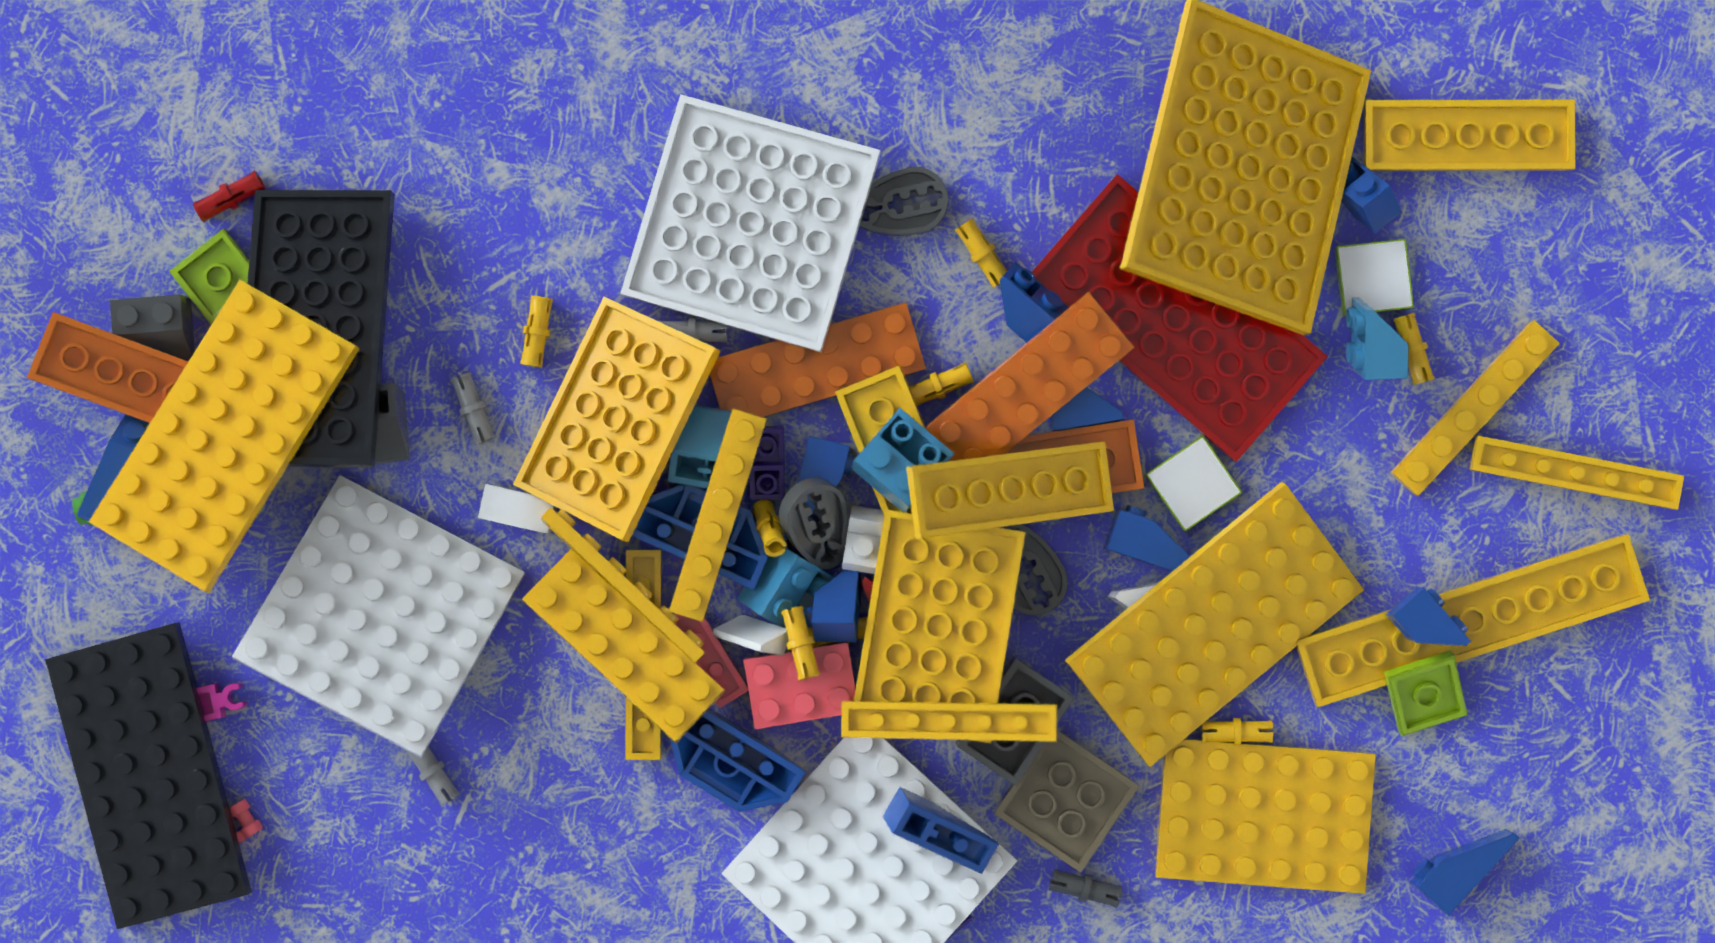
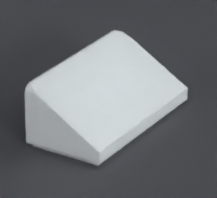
[712,615,789,656]

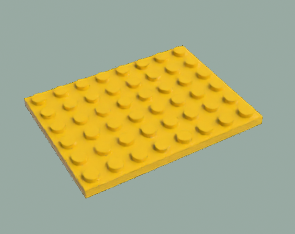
[1120,0,1371,335]

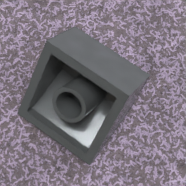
[110,294,195,362]

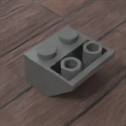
[341,383,410,469]

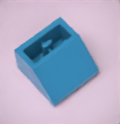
[1346,297,1408,380]
[668,405,732,488]
[852,408,954,513]
[737,546,834,628]

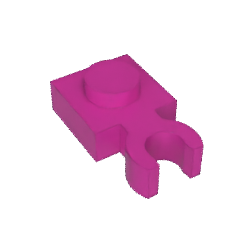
[196,683,248,722]

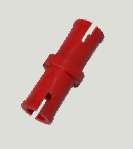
[193,170,266,222]

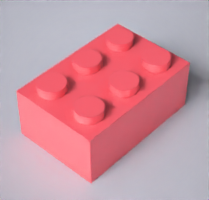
[743,642,856,729]

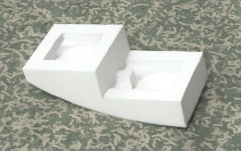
[478,484,557,534]

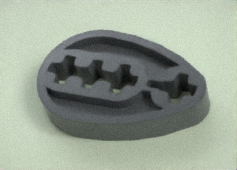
[859,167,948,236]
[779,477,848,570]
[997,524,1068,615]

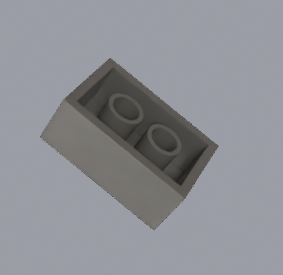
[955,656,1074,786]

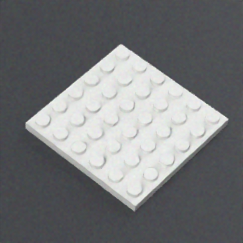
[620,94,881,353]
[232,475,525,758]
[721,737,1018,943]

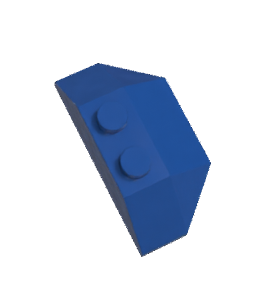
[632,484,768,590]
[670,709,806,812]

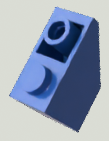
[1341,157,1402,234]
[1000,262,1069,343]
[1385,587,1471,646]

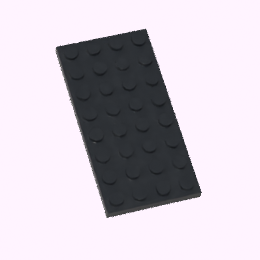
[247,190,395,468]
[45,622,252,929]

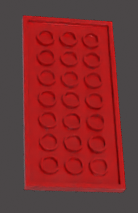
[1032,174,1328,462]

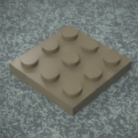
[993,730,1139,873]

